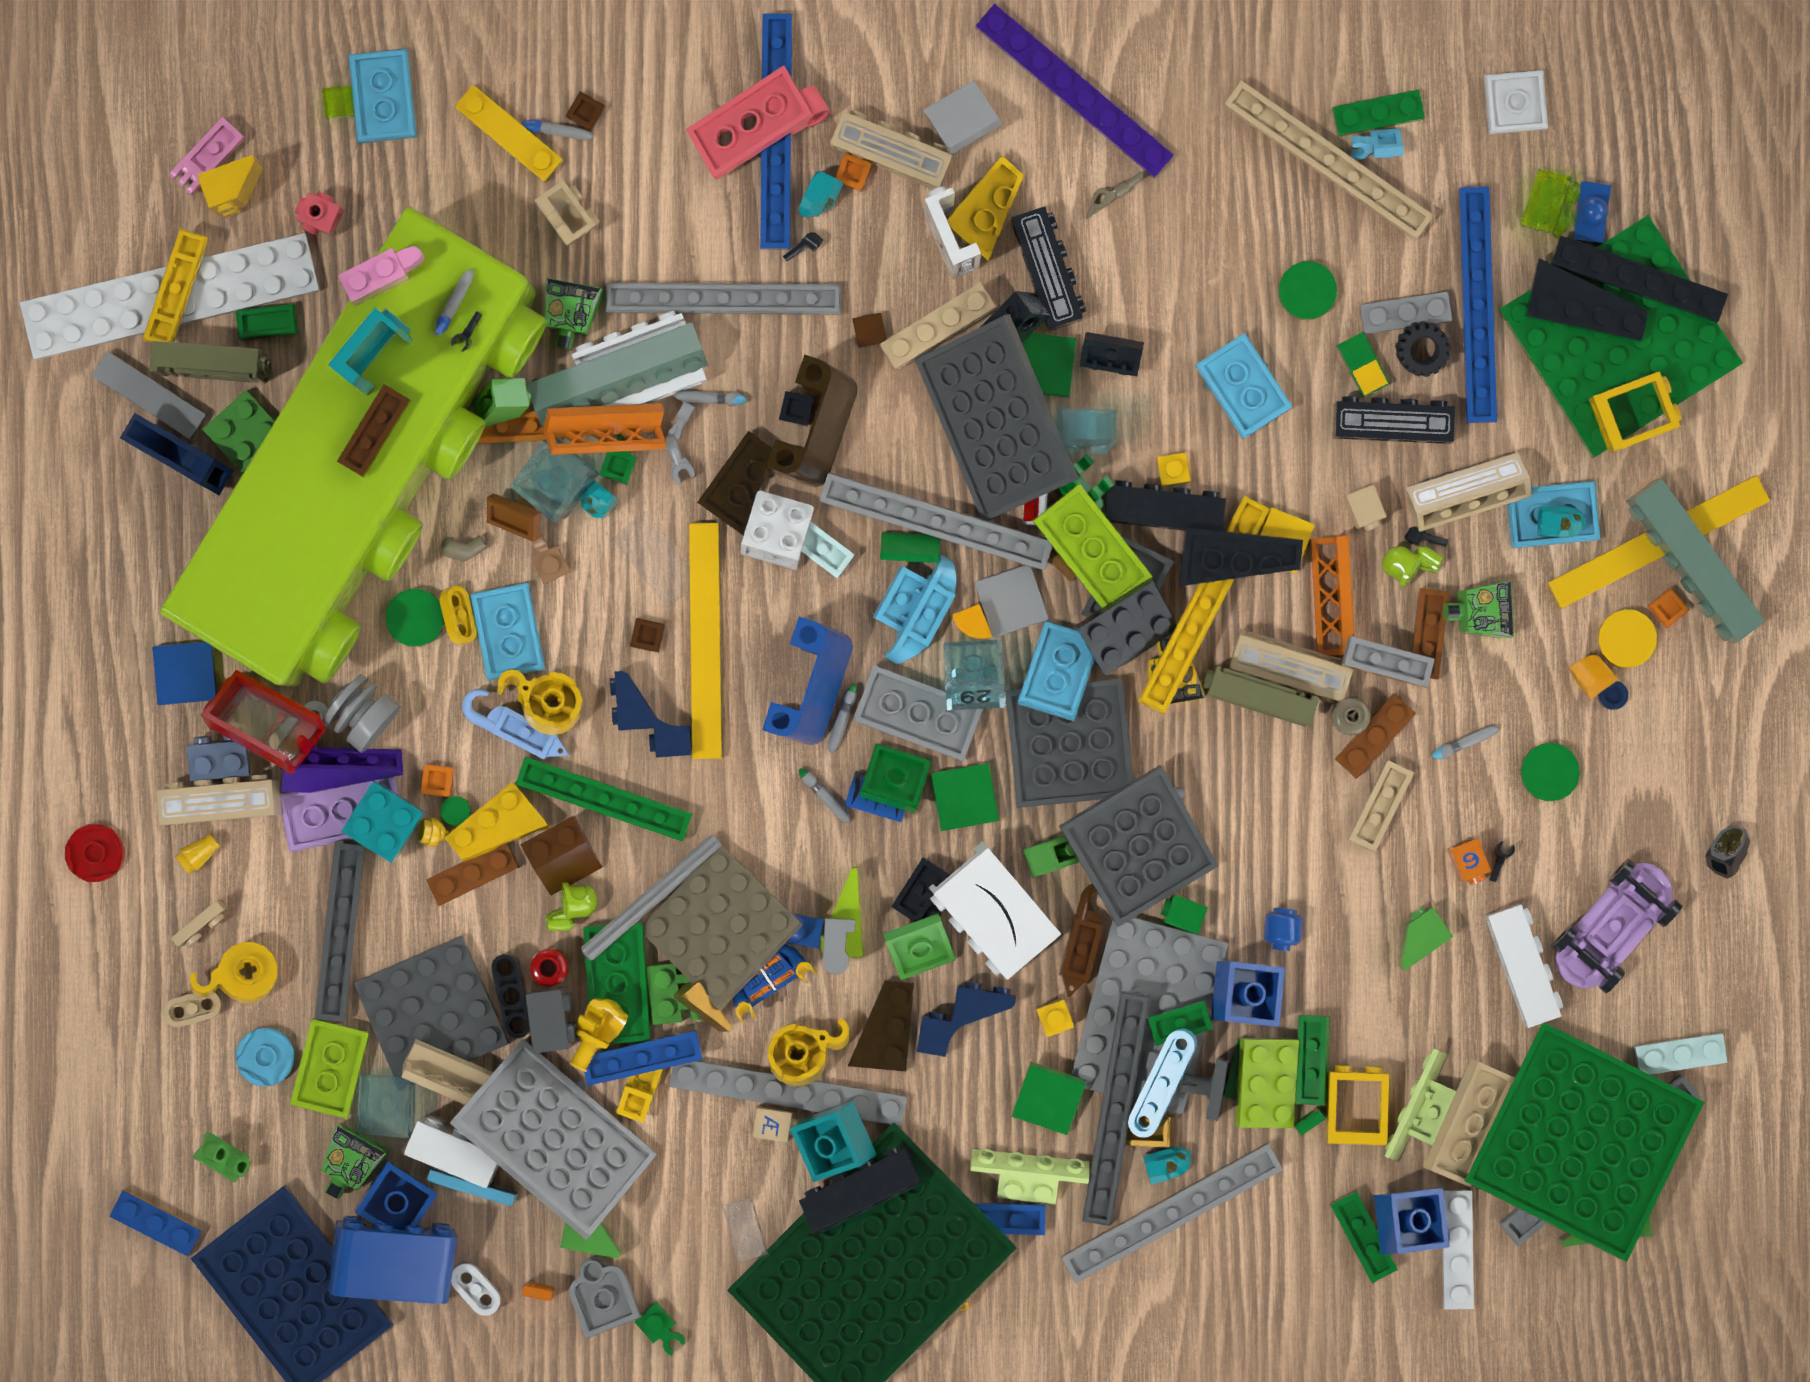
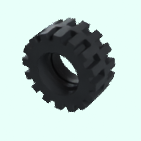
[1395,321,1451,377]

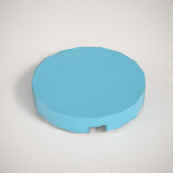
[235,1027,295,1087]

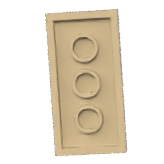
[1423,1058,1515,1187]

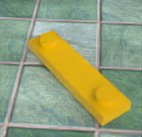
[454,85,564,183]
[142,228,209,343]

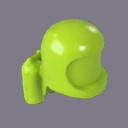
[1382,546,1444,589]
[545,882,597,931]

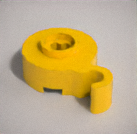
[497,669,583,735]
[190,942,277,1004]
[767,1018,850,1087]

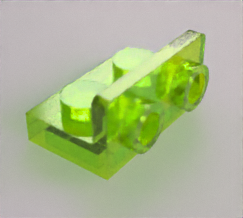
[1520,169,1580,239]

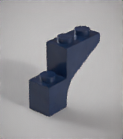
[120,413,234,496]
[610,671,692,758]
[917,981,1016,1057]

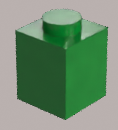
[1160,894,1208,935]

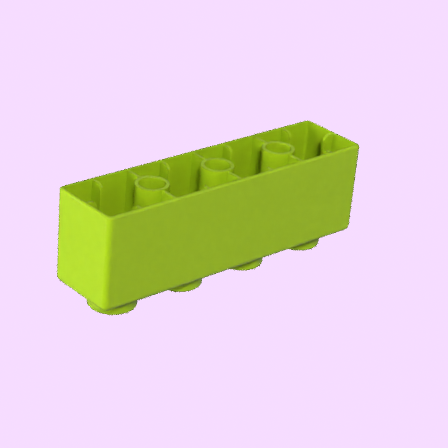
[160,206,547,687]

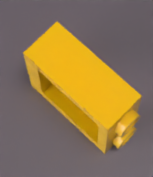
[1589,371,1682,454]
[1325,1065,1389,1145]

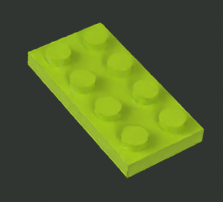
[1032,484,1153,609]

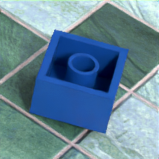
[1211,961,1285,1027]
[354,1160,438,1230]
[1374,1188,1450,1254]

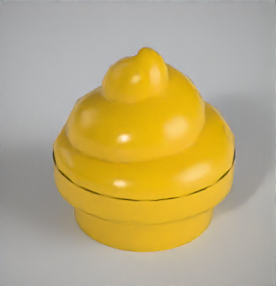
[418,817,449,847]

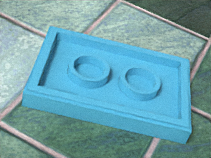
[348,49,417,144]
[1195,333,1293,440]
[1507,481,1601,549]
[470,583,546,681]
[1018,621,1094,721]

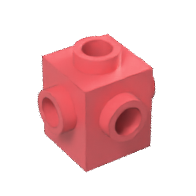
[295,191,344,237]

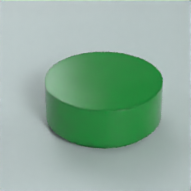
[440,796,471,826]

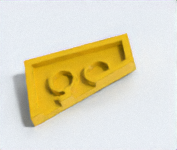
[947,156,1024,261]
[444,781,550,862]

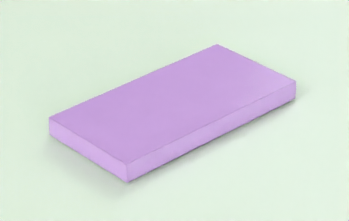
[280,776,399,852]

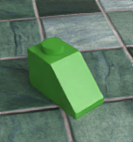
[472,378,531,428]
[1023,836,1079,878]
[1398,906,1453,971]
[560,1222,621,1259]

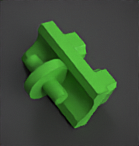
[192,1131,250,1183]

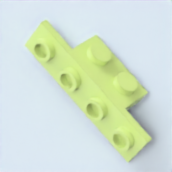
[1385,1049,1456,1162]
[970,1149,1090,1204]

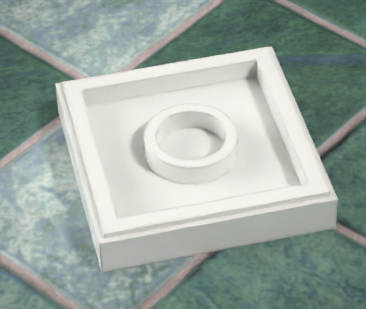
[1483,70,1548,135]

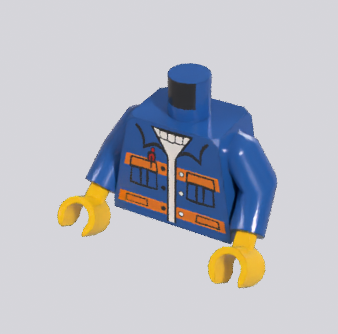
[733,944,818,1023]

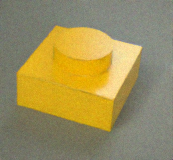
[1156,452,1191,486]

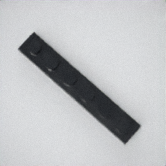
[1550,236,1728,323]

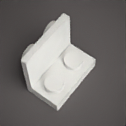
[740,491,814,570]

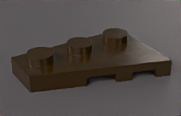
[697,431,772,536]
[848,980,914,1072]

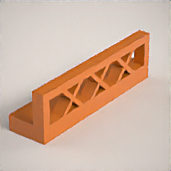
[543,403,666,455]
[1310,535,1354,656]

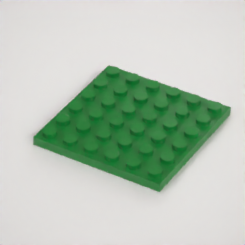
[1498,215,1743,459]
[1464,1023,1705,1262]

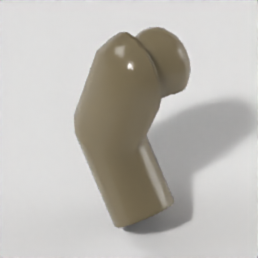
[441,535,487,561]

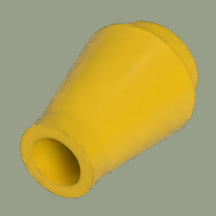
[175,834,220,875]

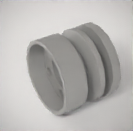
[322,674,401,753]

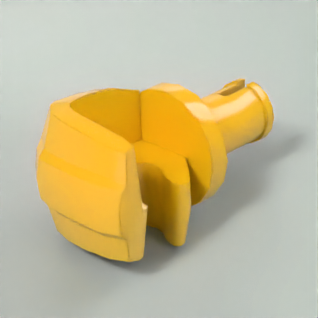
[569,998,628,1072]

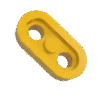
[440,585,477,645]

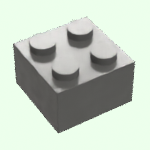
[525,987,578,1054]

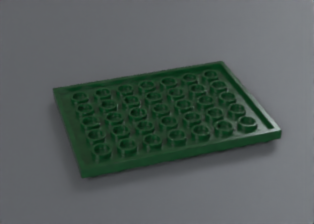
[727,1122,1018,1382]

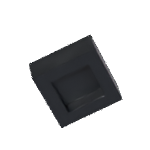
[779,391,814,427]

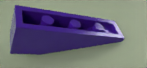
[280,747,403,793]

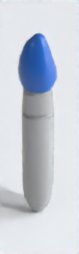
[522,119,593,140]
[435,269,474,335]

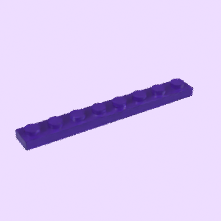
[975,3,1173,178]

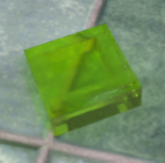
[322,85,355,119]

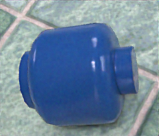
[1263,908,1303,951]

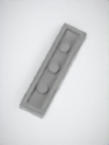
[91,351,208,440]

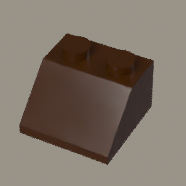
[520,816,603,896]

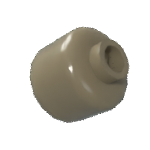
[1331,697,1371,736]

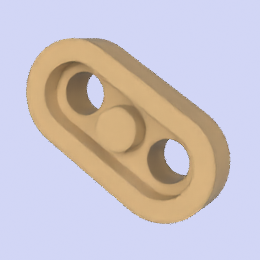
[163,991,223,1027]

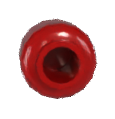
[530,948,569,987]

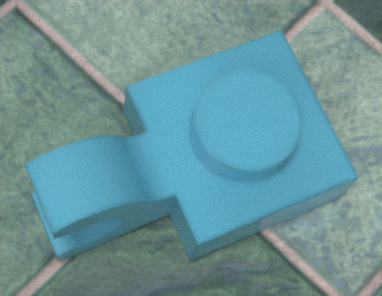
[1351,128,1404,160]

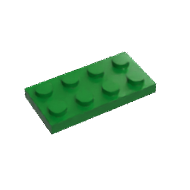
[583,922,651,1044]

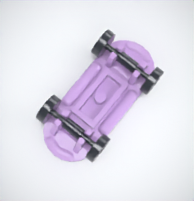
[1552,858,1683,994]

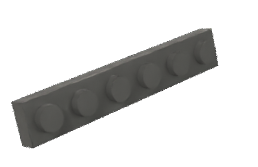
[314,842,365,1022]

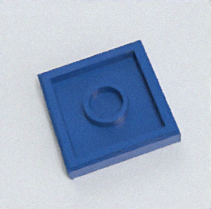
[152,642,217,705]

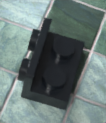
[1079,332,1144,377]
[891,857,950,922]

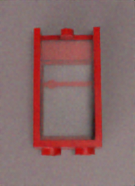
[201,670,326,775]

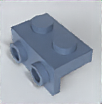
[186,736,251,781]

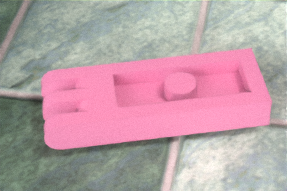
[169,117,246,195]

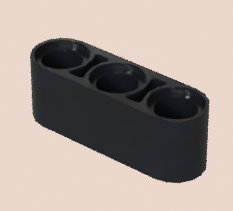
[491,953,530,1039]

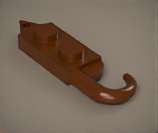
[1059,884,1104,997]

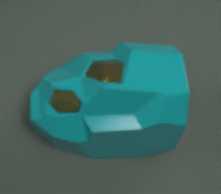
[798,171,843,219]
[581,480,618,518]
[1537,506,1586,538]
[1142,1146,1192,1185]

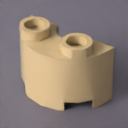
[535,180,600,247]

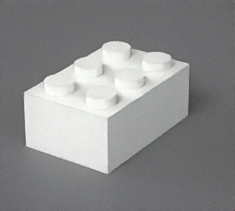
[404,1114,499,1188]

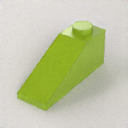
[820,867,863,958]

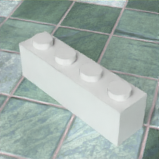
[1484,904,1563,1028]

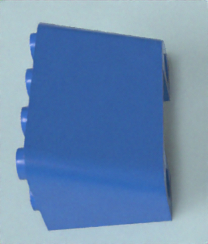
[762,616,853,745]
[329,1216,458,1304]

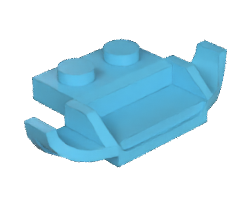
[873,554,956,664]

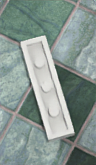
[1442,1189,1474,1309]

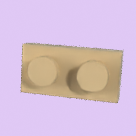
[170,900,228,948]

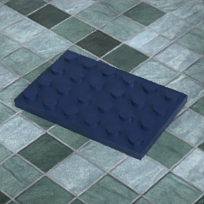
[190,1185,394,1382]

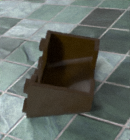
[766,354,858,487]

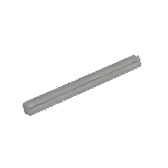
[581,835,721,960]

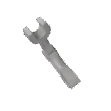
[665,402,696,484]

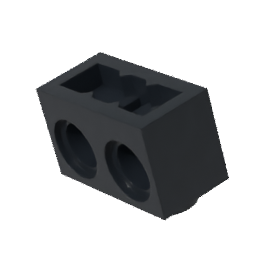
[979,291,1050,343]

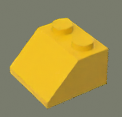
[197,154,264,218]

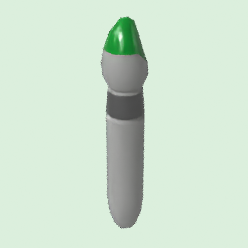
[828,684,858,753]
[798,768,851,823]

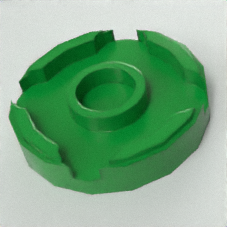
[1278,261,1337,320]
[386,589,444,647]
[1520,743,1580,802]

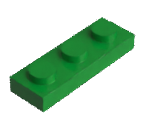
[1332,89,1425,137]
[1296,1015,1330,1106]
[1329,1190,1398,1284]

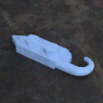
[462,689,569,760]

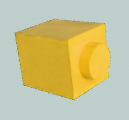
[1036,998,1074,1037]

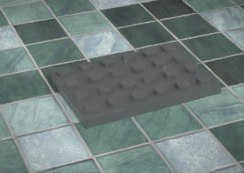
[915,314,1079,521]

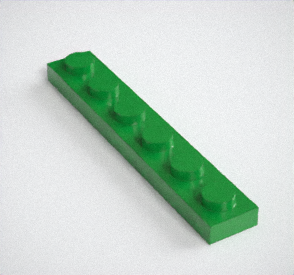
[515,757,693,842]

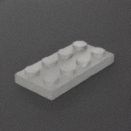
[853,665,984,762]

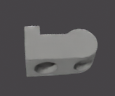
[823,918,855,974]

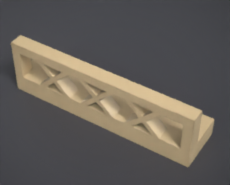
[401,1039,494,1105]

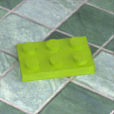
[290,1018,370,1119]
[1235,1038,1299,1128]

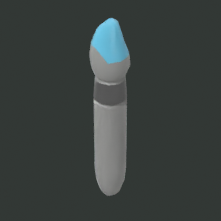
[674,390,747,406]
[1432,725,1499,759]

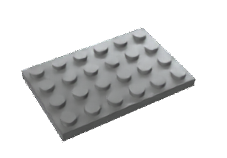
[1071,918,1229,1115]
[450,1039,657,1240]

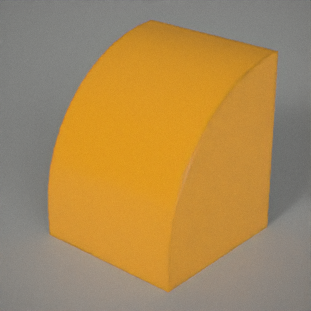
[952,604,992,640]
[1569,655,1619,700]

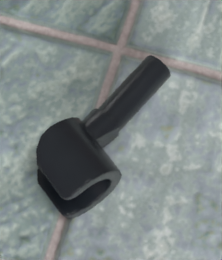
[783,232,823,261]
[451,311,482,352]
[1404,527,1448,547]
[1489,841,1515,882]

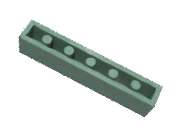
[526,322,708,427]
[1626,478,1765,643]

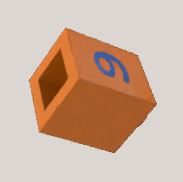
[1447,838,1491,885]

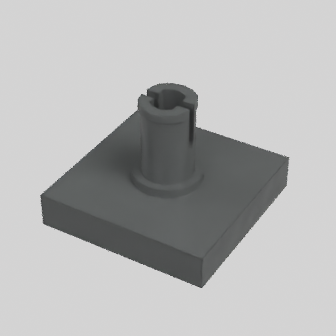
[1181,1057,1229,1121]

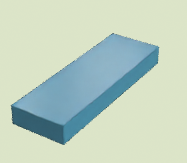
[427,1167,518,1206]

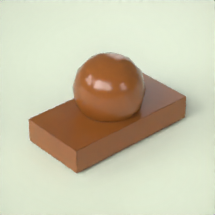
[487,493,540,542]

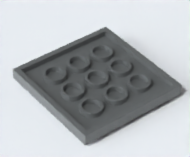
[1005,679,1133,808]
[1059,765,1219,927]
[354,935,510,1091]

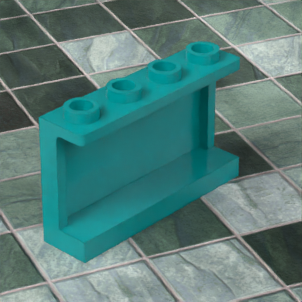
[328,308,413,396]

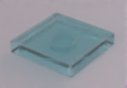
[357,1074,415,1138]

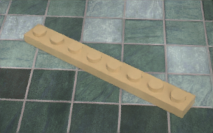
[1224,80,1434,241]

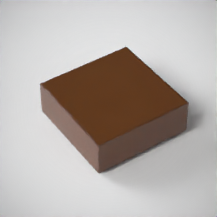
[565,91,606,132]
[852,313,887,348]
[630,618,665,653]

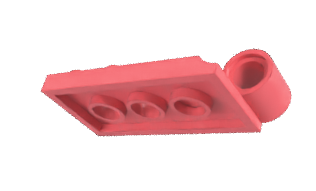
[686,65,831,180]

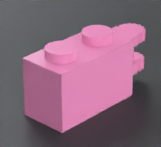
[338,246,424,306]

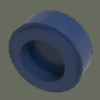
[1597,681,1628,710]

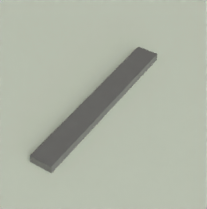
[1082,990,1150,1226]

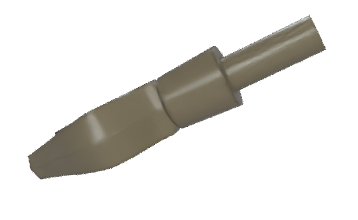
[1086,172,1144,220]

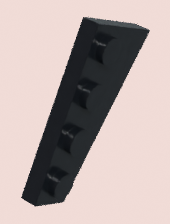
[1525,258,1648,342]
[1179,528,1303,587]

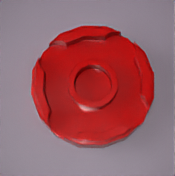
[65,824,125,882]

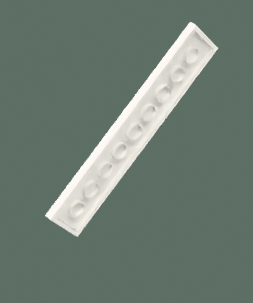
[20,233,321,360]

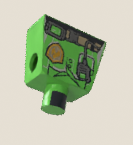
[545,278,604,350]
[1443,581,1514,639]
[321,1123,390,1199]

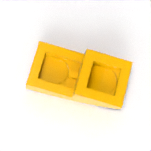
[616,1069,663,1123]

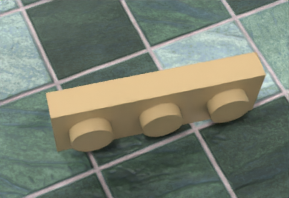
[1348,760,1414,852]

